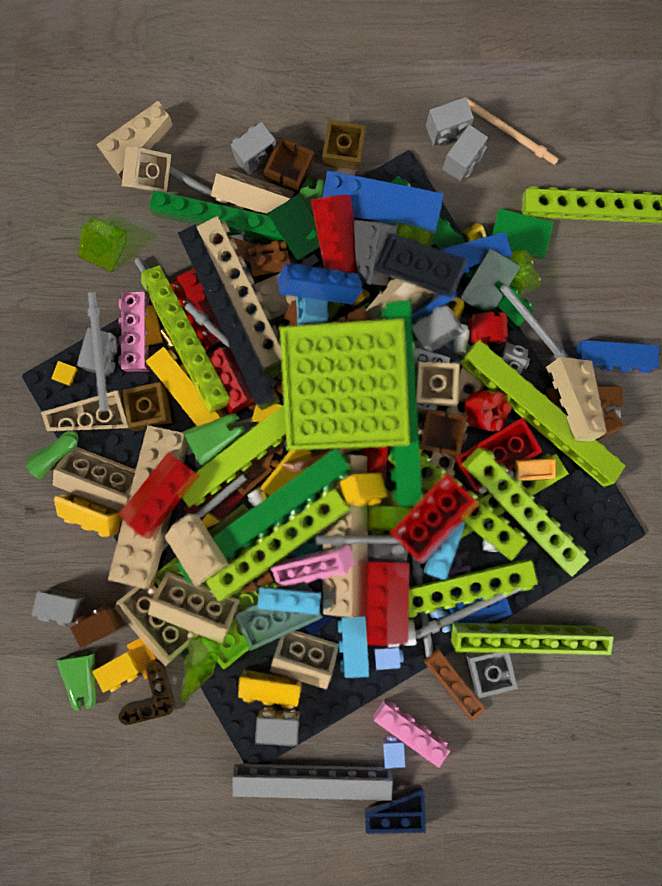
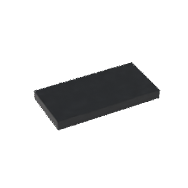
[377,234,467,298]

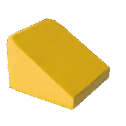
[462,223,487,242]
[202,512,222,528]

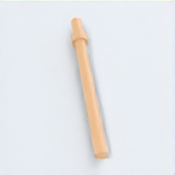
[466,98,559,165]

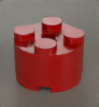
[467,312,508,345]
[464,389,511,431]

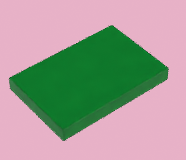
[491,209,554,260]

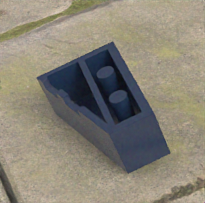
[365,787,426,834]

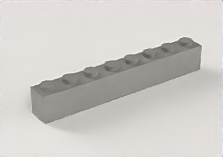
[233,764,392,801]

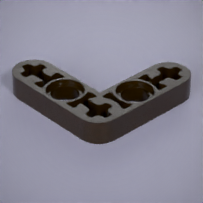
[118,659,175,725]

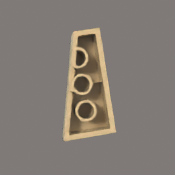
[96,101,173,180]
[366,279,437,322]
[546,357,607,441]
[41,390,128,431]

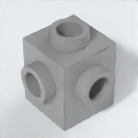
[500,343,530,375]

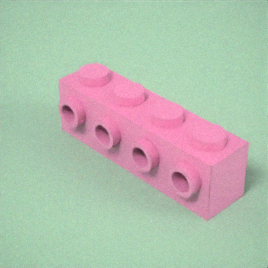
[119,292,149,372]
[272,545,355,587]
[373,700,450,768]

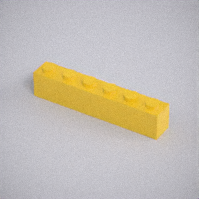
[146,347,234,453]

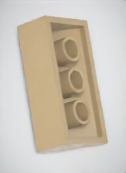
[211,168,296,215]
[53,447,136,511]
[148,571,240,644]
[114,586,198,667]

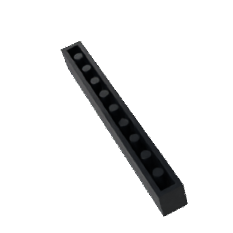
[178,224,280,410]

